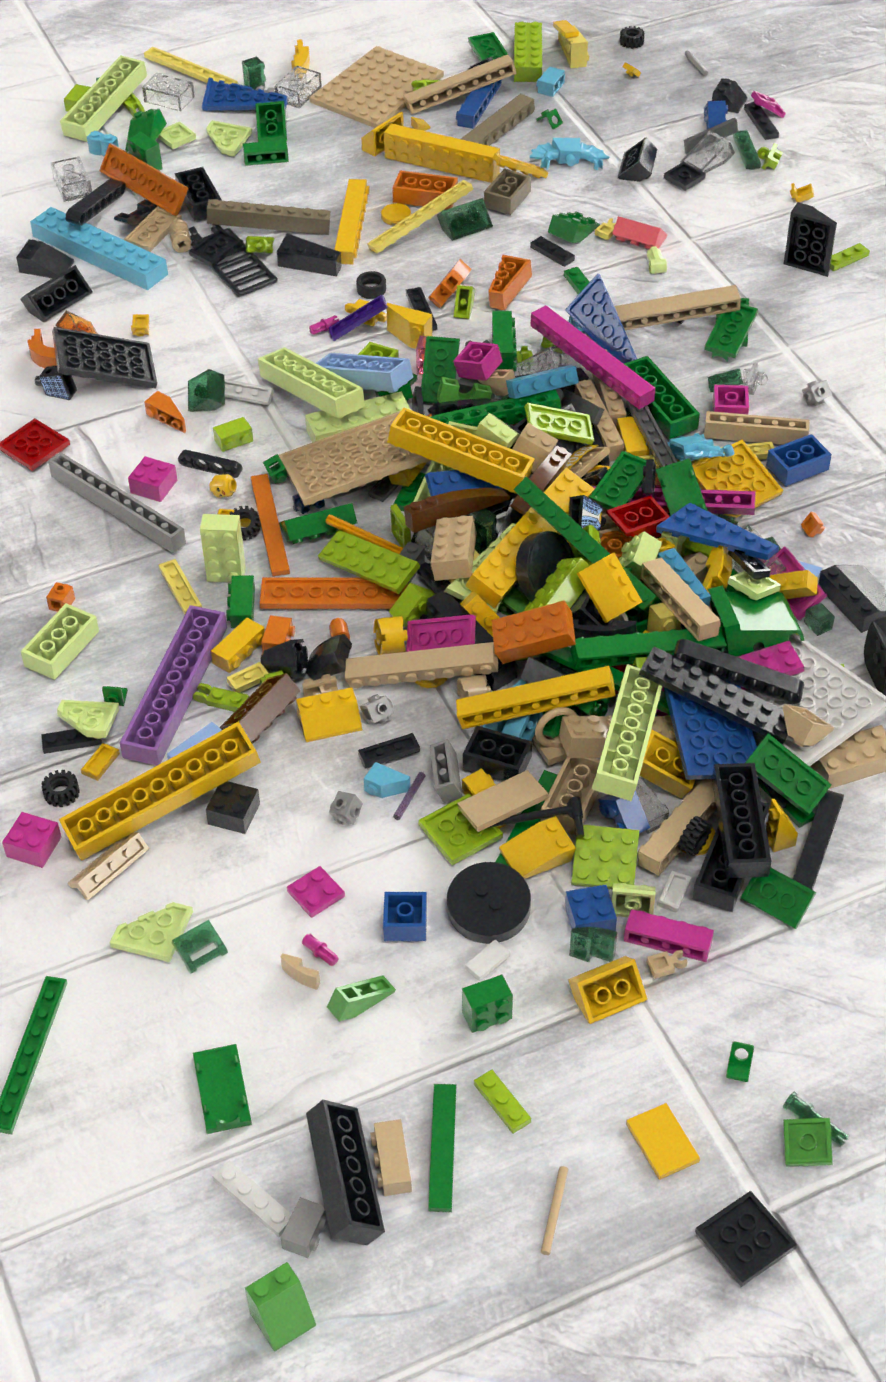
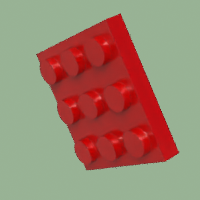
[0,418,70,471]

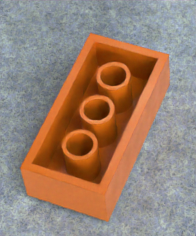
[392,170,458,210]
[491,601,576,664]

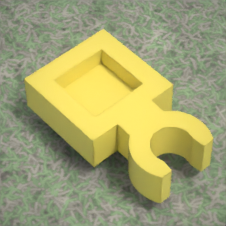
[595,218,616,240]

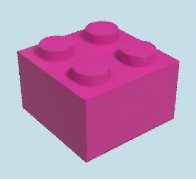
[453,341,503,381]
[713,385,749,415]
[128,456,177,502]
[2,812,62,868]

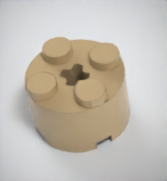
[457,674,491,699]

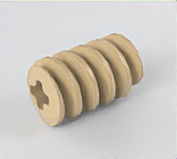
[169,220,191,253]

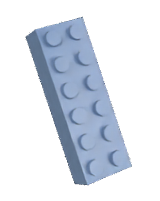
[316,353,413,393]

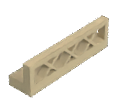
[68,832,149,900]

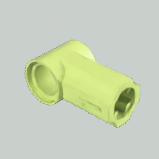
[647,246,667,274]

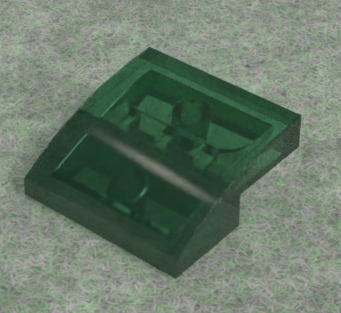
[569,927,617,962]

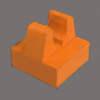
[801,512,825,537]

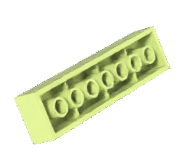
[60,55,147,142]
[258,347,365,419]
[592,665,662,801]

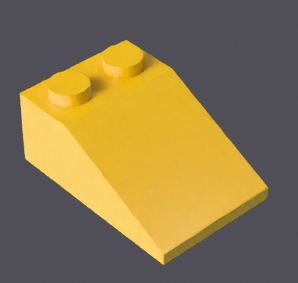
[386,303,432,351]
[499,816,576,879]

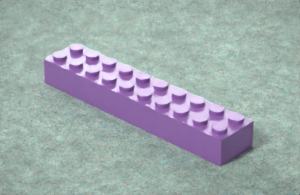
[120,605,227,766]

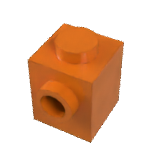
[46,582,75,612]

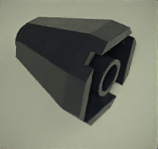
[260,639,308,678]

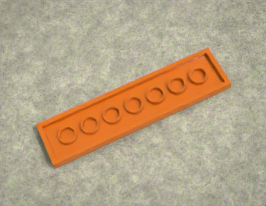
[99,143,188,216]
[260,577,408,609]

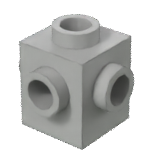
[802,380,832,406]
[360,694,394,724]
[329,791,363,825]

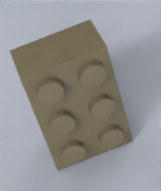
[484,168,531,215]

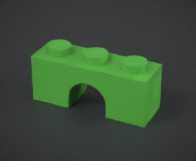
[437,377,492,403]

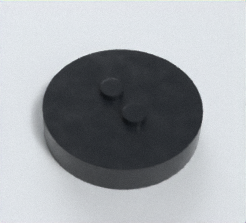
[516,531,575,602]
[447,862,531,944]

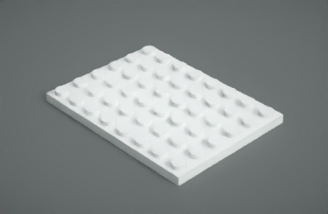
[745,633,886,766]

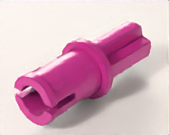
[309,315,339,335]
[302,933,339,966]

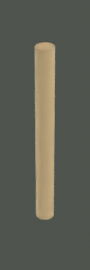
[541,1166,568,1255]

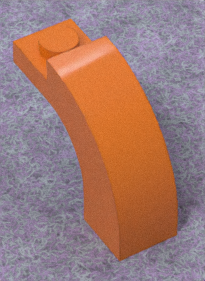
[27,328,57,368]

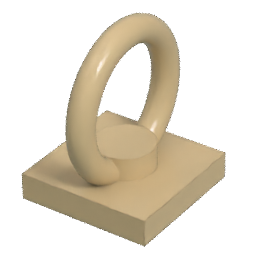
[532,707,577,766]

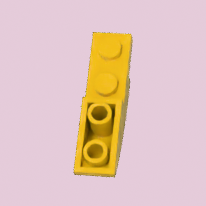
[291,39,310,82]
[702,545,732,593]

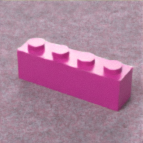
[624,909,714,962]

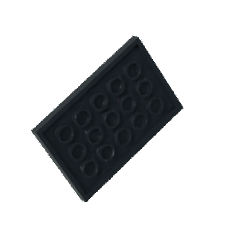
[52,327,158,389]

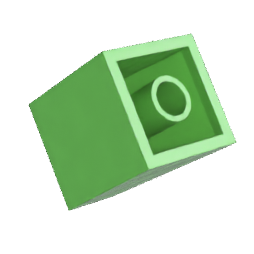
[245,1262,316,1352]

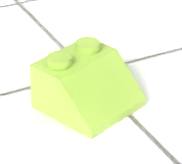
[474,413,520,448]
[612,883,656,917]

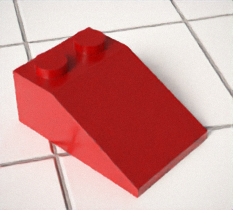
[606,495,670,538]

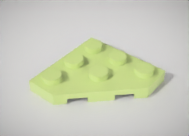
[206,120,252,156]
[57,700,119,739]
[110,902,193,962]

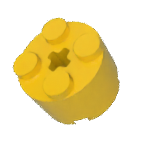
[373,616,408,655]

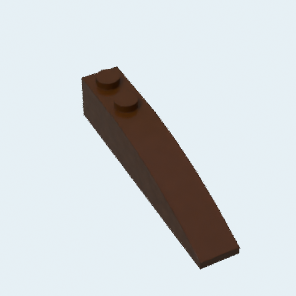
[510,446,572,515]
[404,488,510,533]

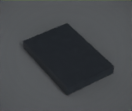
[189,229,243,267]

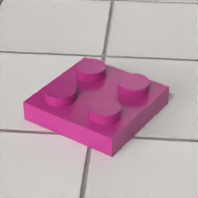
[287,866,345,918]

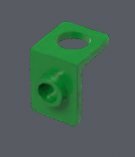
[536,108,563,129]
[102,686,128,706]
[726,1041,754,1082]

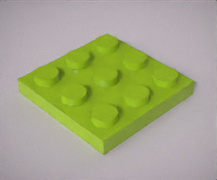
[418,793,503,865]
[571,824,639,889]

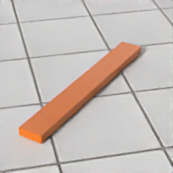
[250,474,290,577]

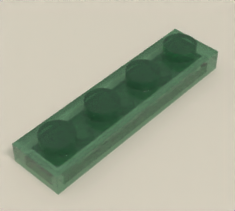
[733,130,761,170]

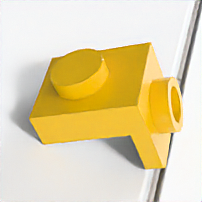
[790,183,814,202]
[131,314,150,336]

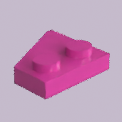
[750,91,786,118]

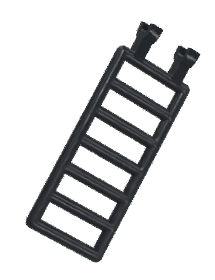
[188,224,278,297]

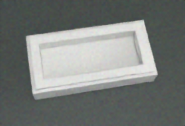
[658,871,692,912]
[465,940,510,981]

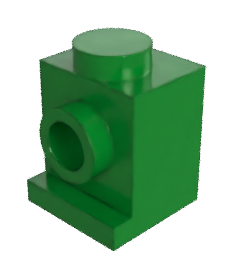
[263,454,288,484]

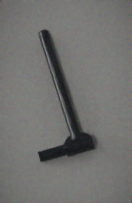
[488,797,585,838]

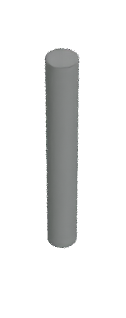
[684,50,708,76]

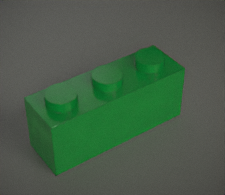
[243,140,289,166]
[226,575,255,628]

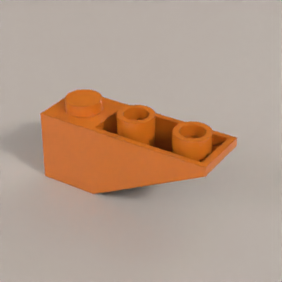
[144,391,186,433]

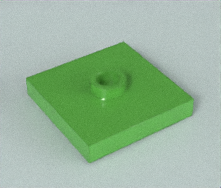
[783,1118,833,1167]

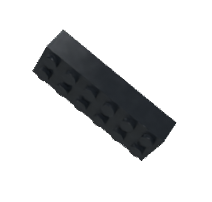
[426,590,512,691]
[712,763,772,878]
[692,802,770,912]
[306,1099,385,1245]

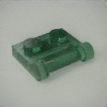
[172,920,228,974]

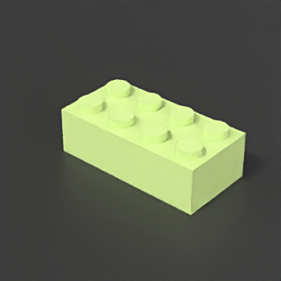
[200,514,246,582]
[21,603,99,680]

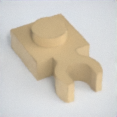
[646,950,687,979]

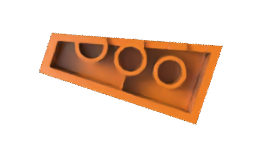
[488,255,532,310]

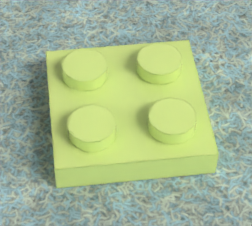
[158,121,196,149]
[727,571,781,600]

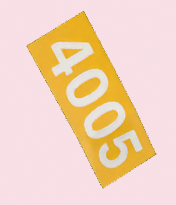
[565,445,598,469]

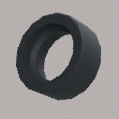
[356,271,386,299]

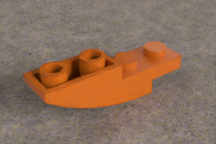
[428,259,472,308]

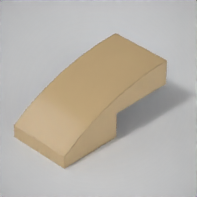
[280,953,320,990]

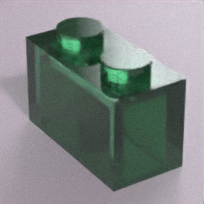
[242,56,266,90]

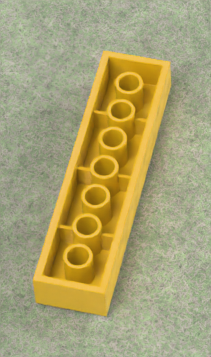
[384,123,500,183]
[387,407,535,494]

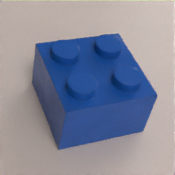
[565,884,617,940]
[383,892,427,941]

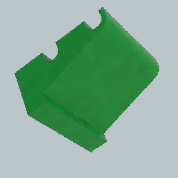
[708,585,805,657]

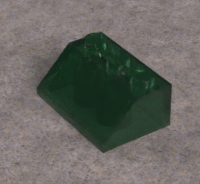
[437,198,493,241]

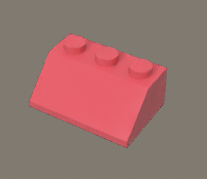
[612,216,668,249]

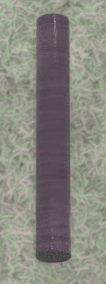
[393,772,426,820]

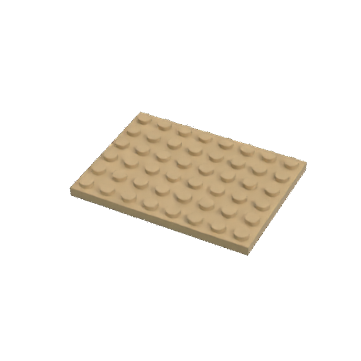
[309,46,444,128]
[279,411,432,506]

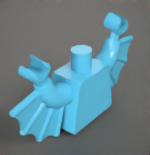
[529,138,610,170]
[667,433,734,461]

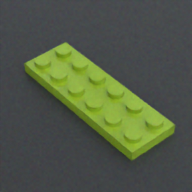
[318,530,421,594]

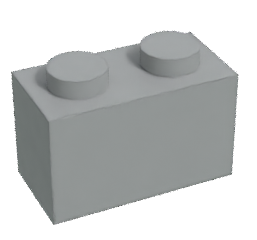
[281,1197,328,1258]

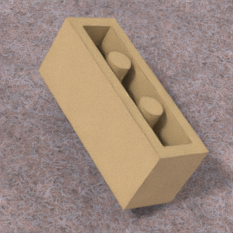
[370,1119,412,1196]

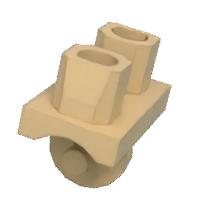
[302,674,338,697]

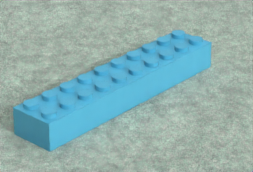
[30,207,168,290]

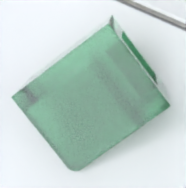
[804,603,835,636]

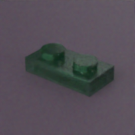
[708,368,743,392]

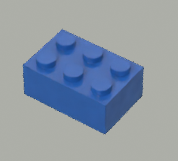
[766,434,832,486]

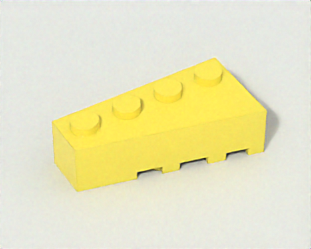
[558,25,589,69]

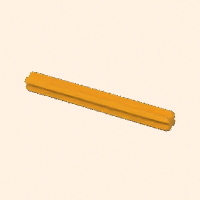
[326,515,403,554]

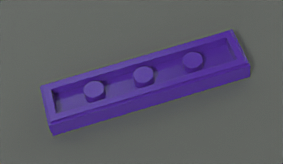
[329,295,388,341]

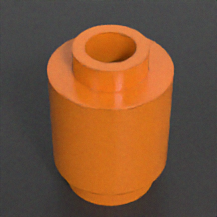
[329,618,350,640]

